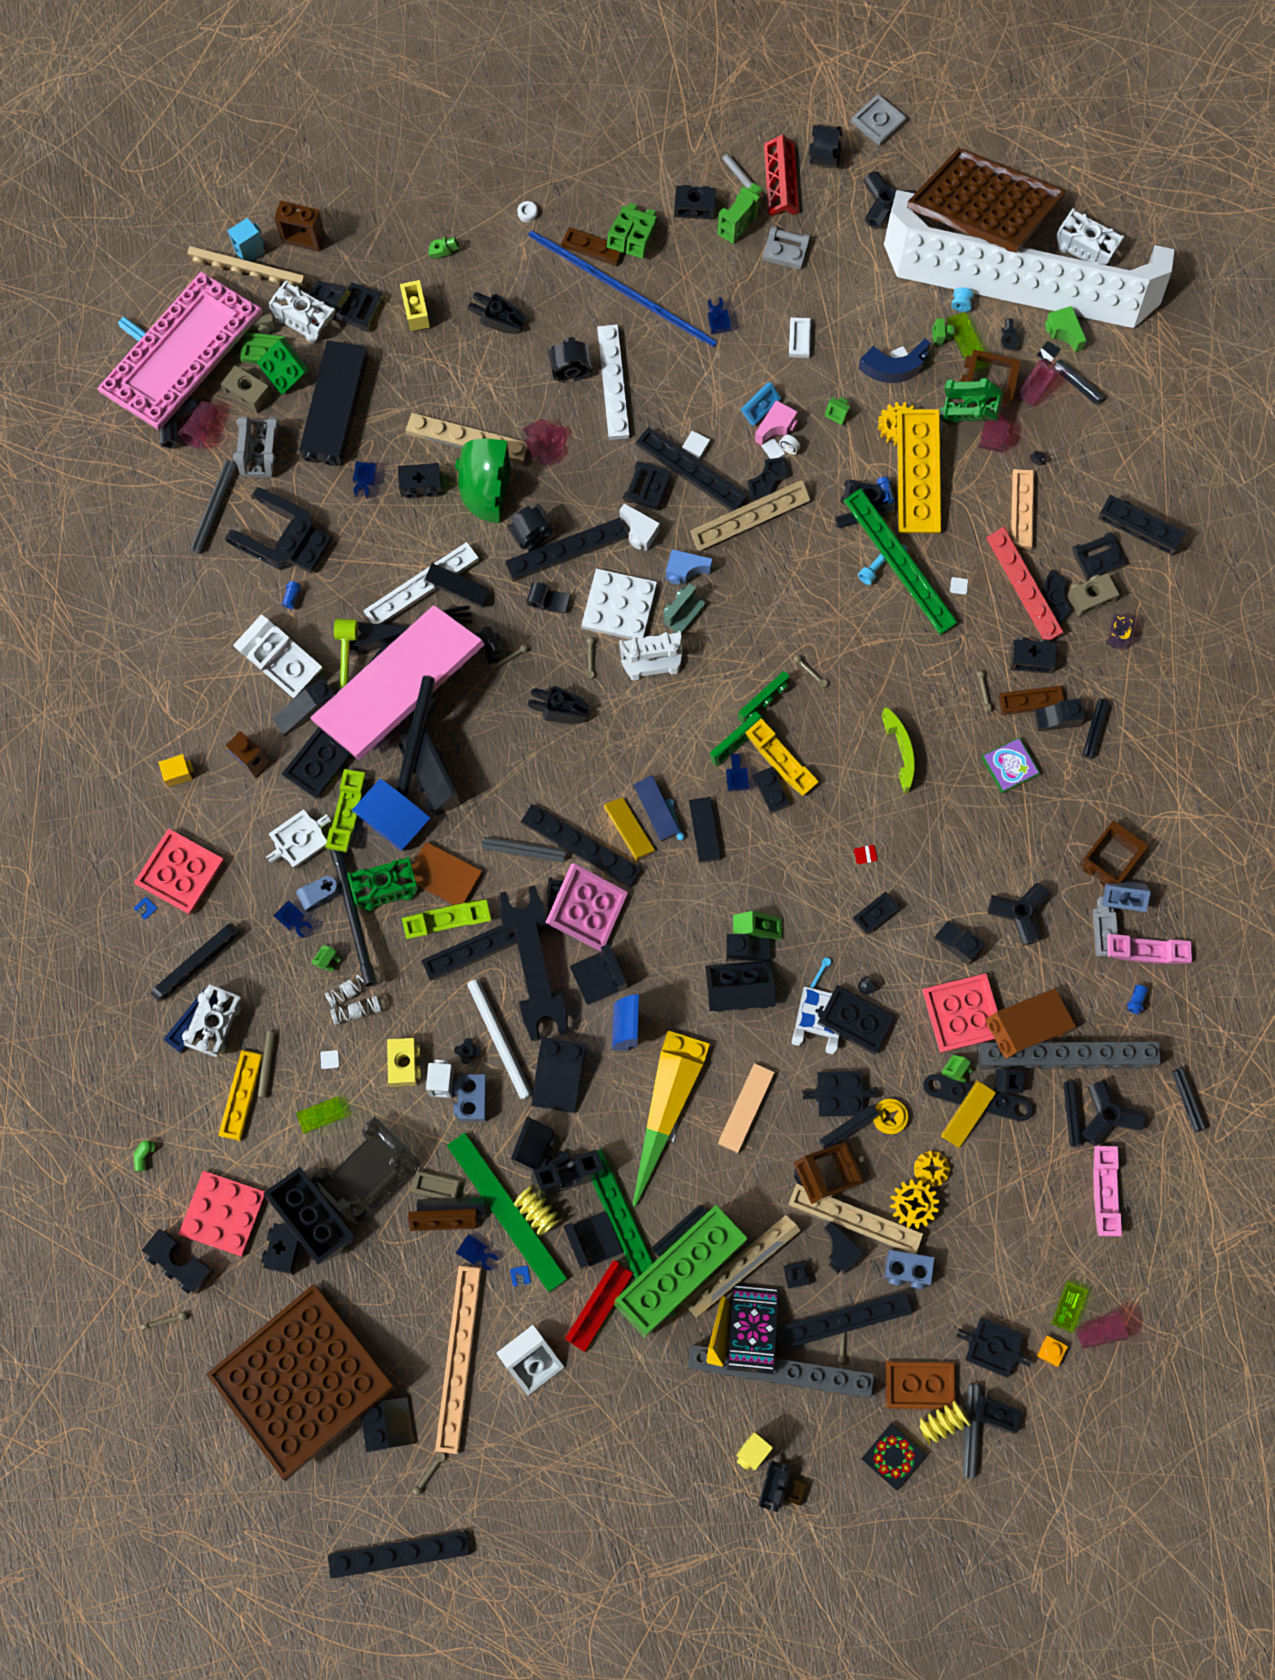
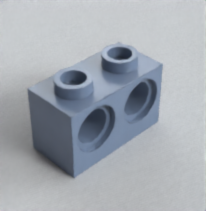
[454,1074,487,1122]
[883,1250,934,1290]

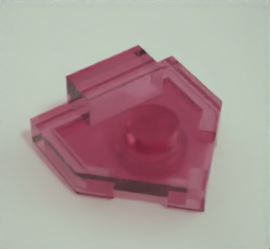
[523,419,566,465]

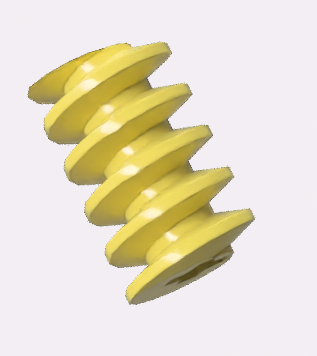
[514,1185,562,1235]
[919,1401,971,1446]

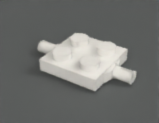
[266,809,331,869]

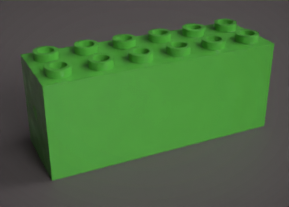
[614,1205,748,1339]

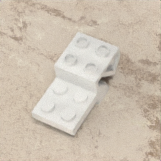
[233,614,323,698]

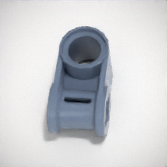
[296,876,340,912]

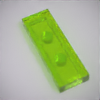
[946,312,989,371]

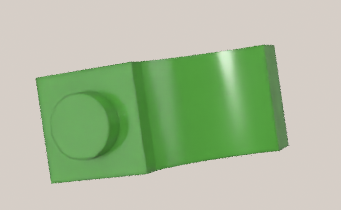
[1045,306,1086,352]

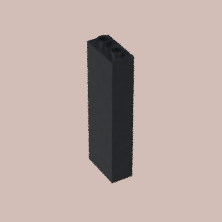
[299,340,369,466]

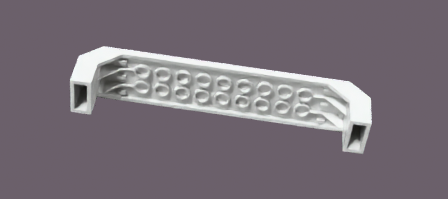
[884,190,1175,328]

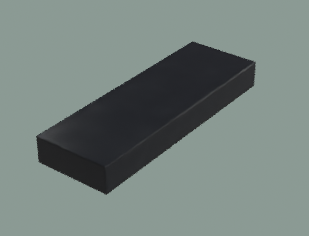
[689,797,720,863]

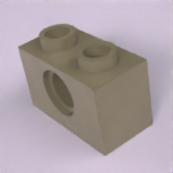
[221,365,271,413]
[1067,573,1119,618]

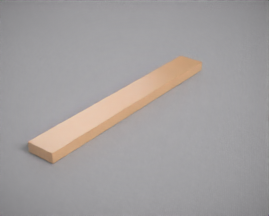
[435,1266,482,1454]

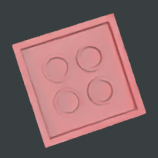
[134,828,225,915]
[922,974,997,1054]
[178,1171,265,1257]

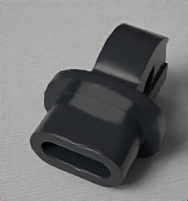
[1000,318,1018,351]

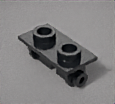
[758,1460,792,1512]

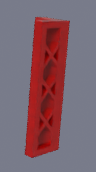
[764,134,799,216]
[565,1260,633,1352]

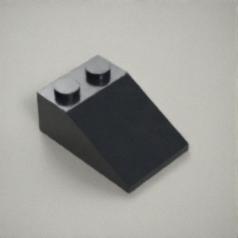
[531,1037,586,1113]

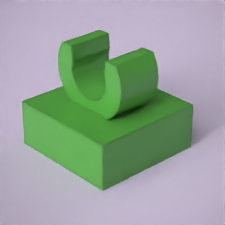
[932,318,954,346]
[824,397,850,425]
[311,945,341,972]
[941,1055,972,1082]

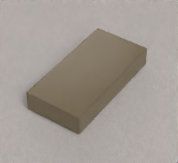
[411,1170,460,1199]

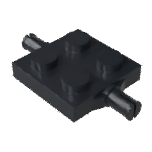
[802,1071,878,1117]
[956,1317,1033,1378]

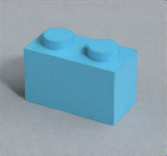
[228,218,265,262]

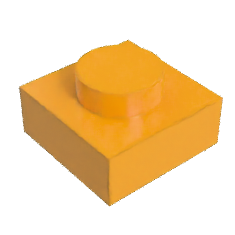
[1036,1336,1068,1367]

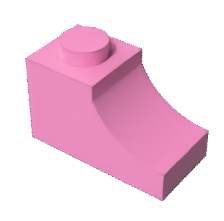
[755,401,798,445]

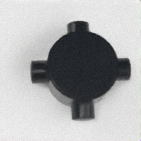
[1030,451,1046,465]

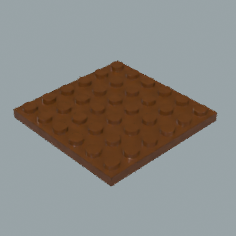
[907,148,1066,253]
[206,1284,395,1481]

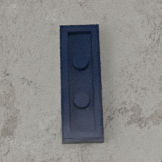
[634,775,680,842]
[163,988,219,1054]

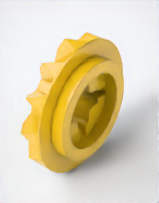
[873,1099,908,1135]
[914,1151,950,1187]

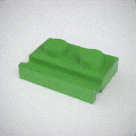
[240,332,286,364]

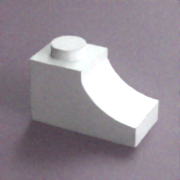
[620,504,660,551]

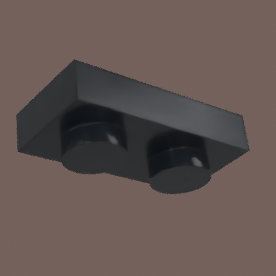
[309,281,351,309]
[753,766,790,814]
[852,891,900,936]
[973,1396,1022,1434]

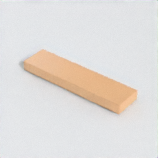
[1011,469,1034,549]
[718,1063,774,1153]

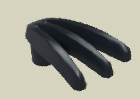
[443,606,473,624]

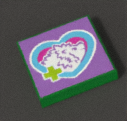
[981,737,1040,794]

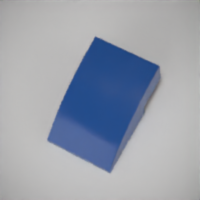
[352,779,430,852]
[611,994,639,1051]

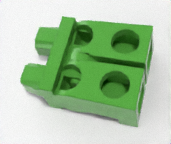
[717,183,763,244]
[607,203,657,259]

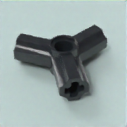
[863,171,917,229]
[159,395,199,449]
[987,882,1050,946]
[1081,1080,1145,1147]

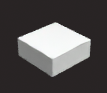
[682,431,710,459]

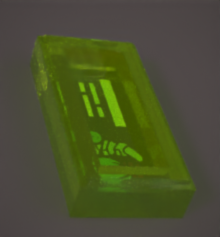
[1050,1281,1088,1333]

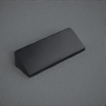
[423,563,489,608]
[416,1197,486,1219]

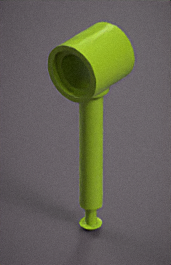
[334,618,358,689]

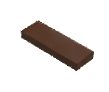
[561,227,623,267]
[998,686,1064,715]
[408,1209,478,1231]

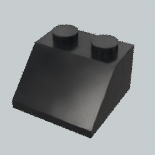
[511,1117,556,1172]
[361,1397,415,1452]

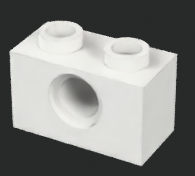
[426,1060,455,1098]

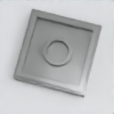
[851,94,907,146]

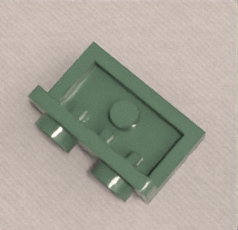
[663,583,705,634]

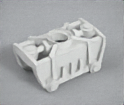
[1057,209,1124,265]
[269,281,336,343]
[619,631,682,680]
[182,985,241,1058]

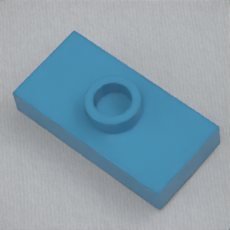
[740,382,782,426]

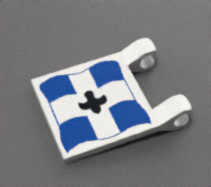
[792,987,839,1054]

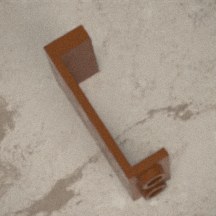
[985,988,1076,1059]

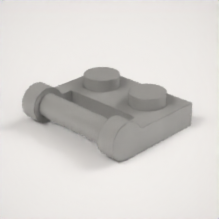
[762,226,810,270]

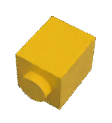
[158,754,194,787]

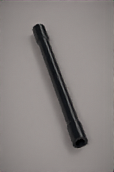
[330,850,377,987]

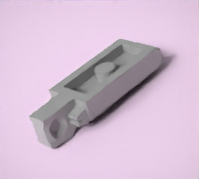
[1093,897,1118,957]

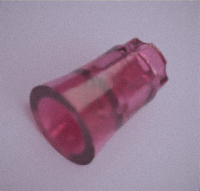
[177,401,218,449]
[1076,1309,1129,1349]

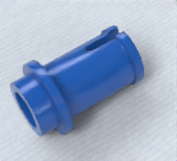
[876,476,895,504]
[281,581,302,609]
[1127,985,1149,1014]

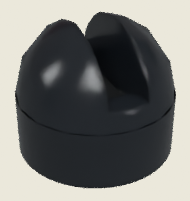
[858,975,877,995]

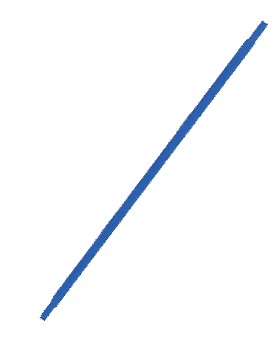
[528,230,716,347]

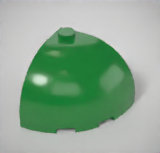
[455,438,511,524]

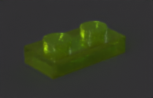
[296,1096,346,1134]

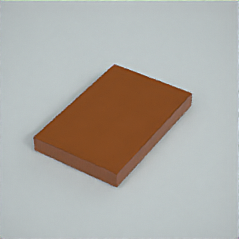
[404,842,482,905]
[885,1361,955,1410]

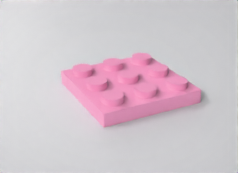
[546,864,628,951]

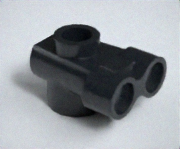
[475,627,502,664]

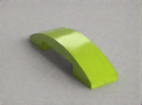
[881,708,914,794]
[325,769,365,852]
[402,899,491,939]

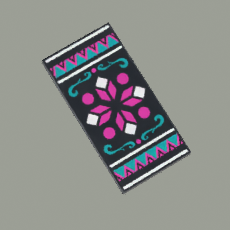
[727,1285,778,1374]

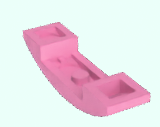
[1108,934,1192,964]
[1093,1146,1122,1237]

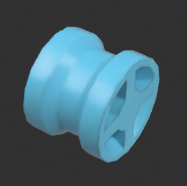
[951,287,974,312]

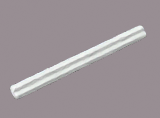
[467,979,532,1099]

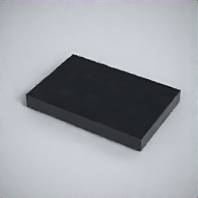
[817,985,895,1055]

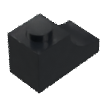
[1034,699,1084,731]
[934,921,984,966]
[726,934,770,961]
[823,1221,863,1275]

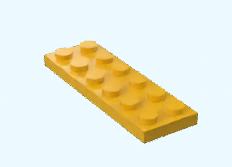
[897,409,941,534]

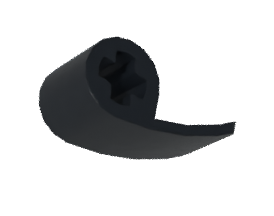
[526,582,570,613]

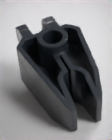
[468,292,525,334]
[528,686,589,724]

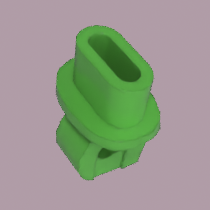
[428,236,460,259]

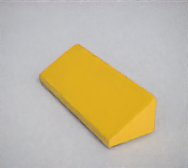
[604,797,655,862]
[940,1080,996,1148]
[706,1296,731,1367]

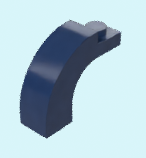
[858,338,931,383]

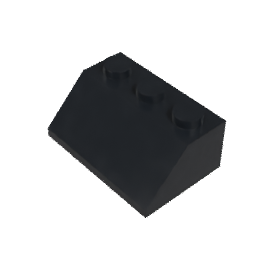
[705,961,775,1012]

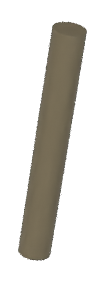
[258,1031,275,1098]

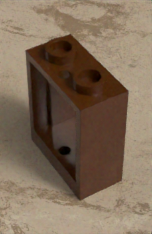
[274,200,325,252]
[960,349,1021,405]
[1079,820,1148,887]
[793,1141,864,1205]

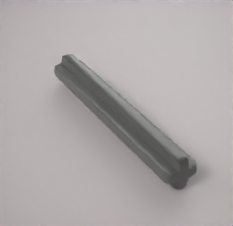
[482,837,566,862]
[963,1384,981,1479]

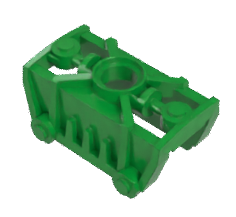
[939,378,1003,423]
[347,856,418,912]

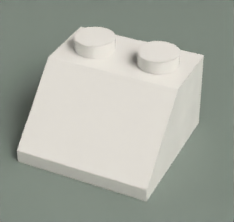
[497,1325,564,1395]

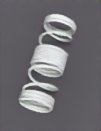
[325,975,363,1008]
[331,996,382,1025]

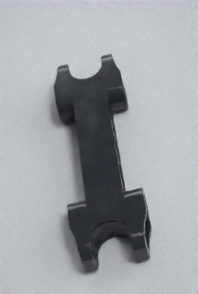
[500,885,567,1042]

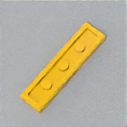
[218,1050,263,1141]

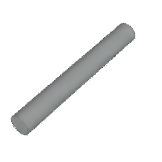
[722,154,764,201]

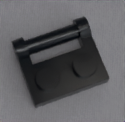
[336,282,385,332]
[622,461,671,510]
[1072,532,1126,581]

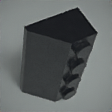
[398,726,460,816]
[263,1167,354,1265]

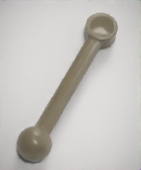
[586,637,595,680]
[489,645,528,671]
[793,655,827,688]
[977,670,991,712]
[141,1312,188,1330]
[837,1332,846,1364]
[413,1453,445,1496]

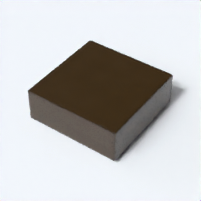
[781,1477,808,1506]

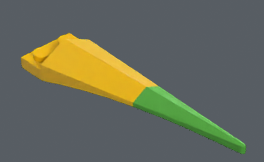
[633,1031,710,1206]

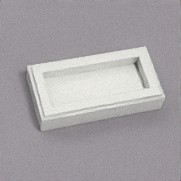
[789,317,811,358]

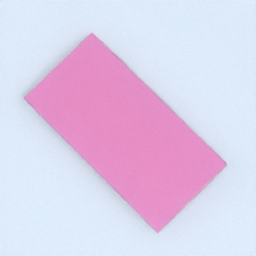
[97,272,263,430]
[310,605,485,760]

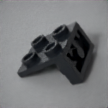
[570,944,627,1005]
[563,1212,622,1271]

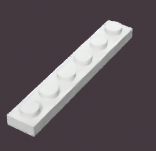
[597,325,629,440]
[363,542,479,624]

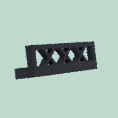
[1098,495,1185,556]

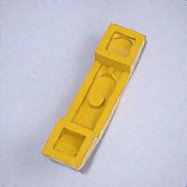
[745,718,818,796]

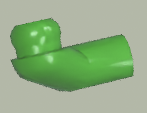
[134,1140,156,1172]

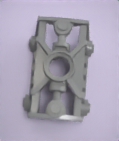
[233,416,279,478]

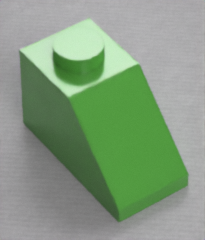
[733,911,782,940]

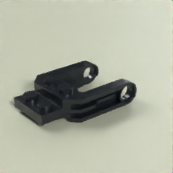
[225,487,332,574]

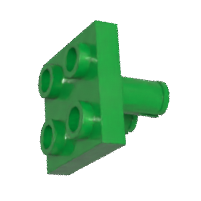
[257,337,309,395]

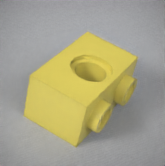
[400,280,430,331]
[387,1038,421,1087]
[736,1432,773,1471]

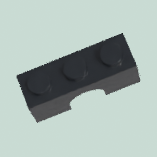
[530,1150,604,1199]
[142,1229,215,1294]

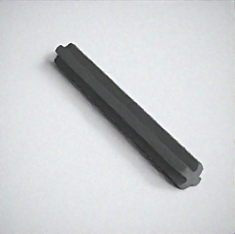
[191,460,236,554]

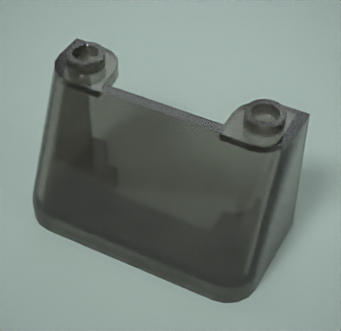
[310,1116,420,1226]

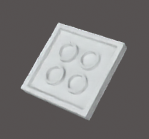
[581,569,657,640]

